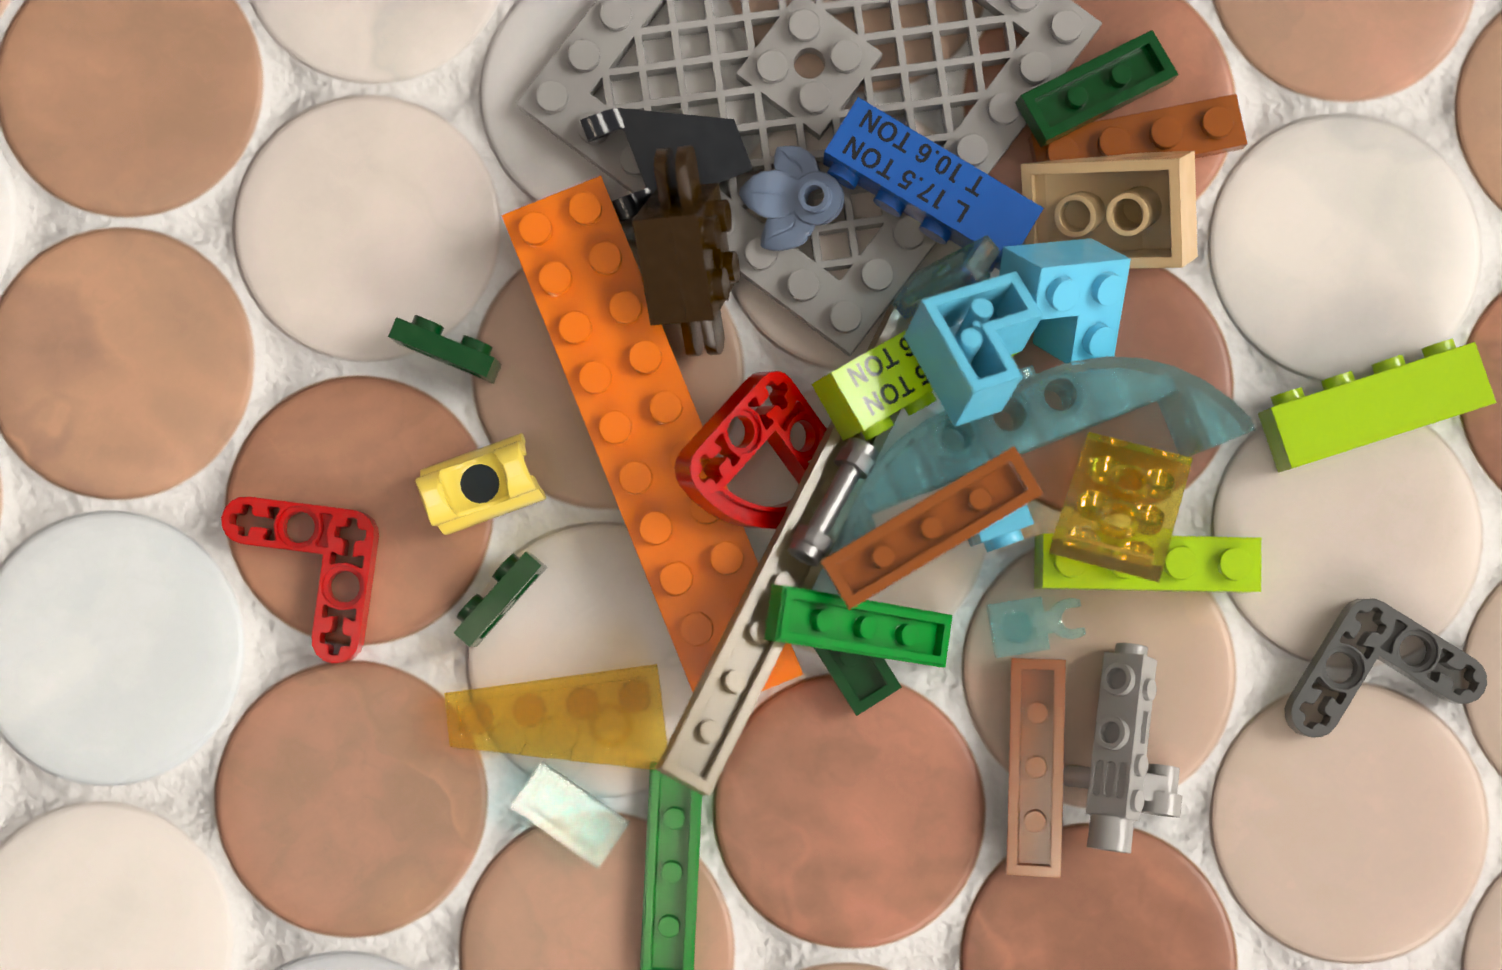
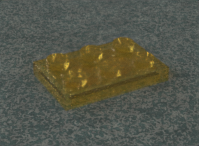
[1050,432,1193,582]

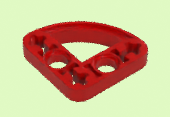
[674,371,827,529]

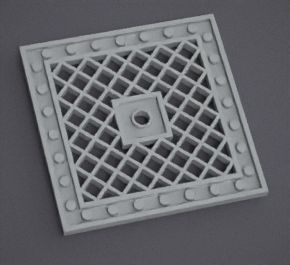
[516,0,1102,357]

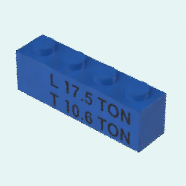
[823,97,1044,272]

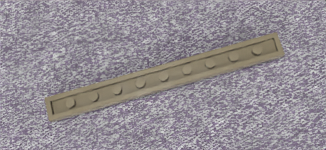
[655,295,918,796]

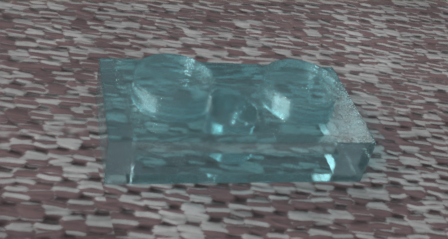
[892,235,1001,320]
[510,761,630,869]

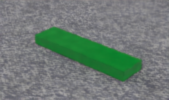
[764,584,953,668]
[640,762,702,970]

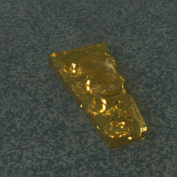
[444,664,668,771]

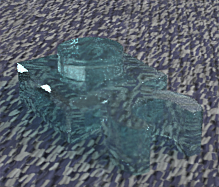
[986,596,1086,658]

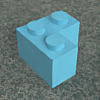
[999,238,1131,366]
[904,271,1043,427]

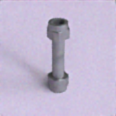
[788,437,878,566]

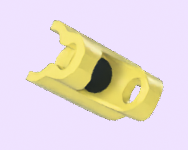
[415,433,546,535]

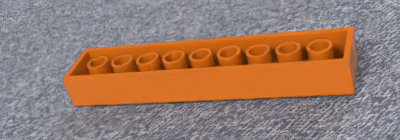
[501,176,804,692]

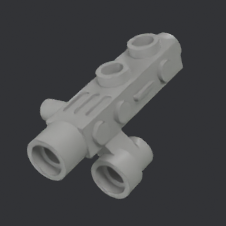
[1064,643,1183,854]

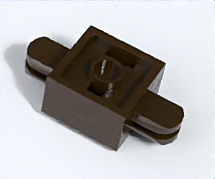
[632,145,740,357]

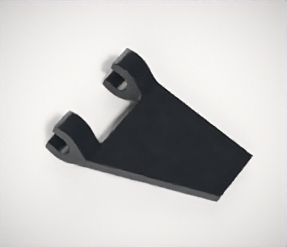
[580,107,753,222]

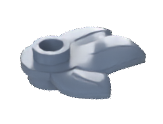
[739,146,844,251]

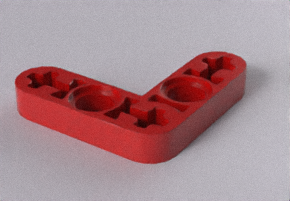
[221,496,379,663]

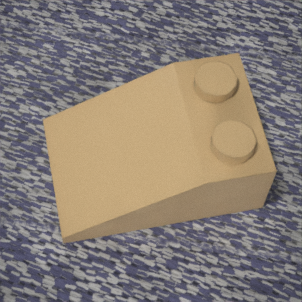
[1021,151,1198,268]

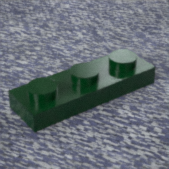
[1015,30,1179,148]

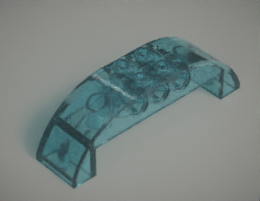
[837,356,1255,595]

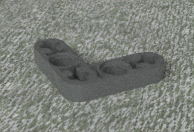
[1284,598,1487,737]

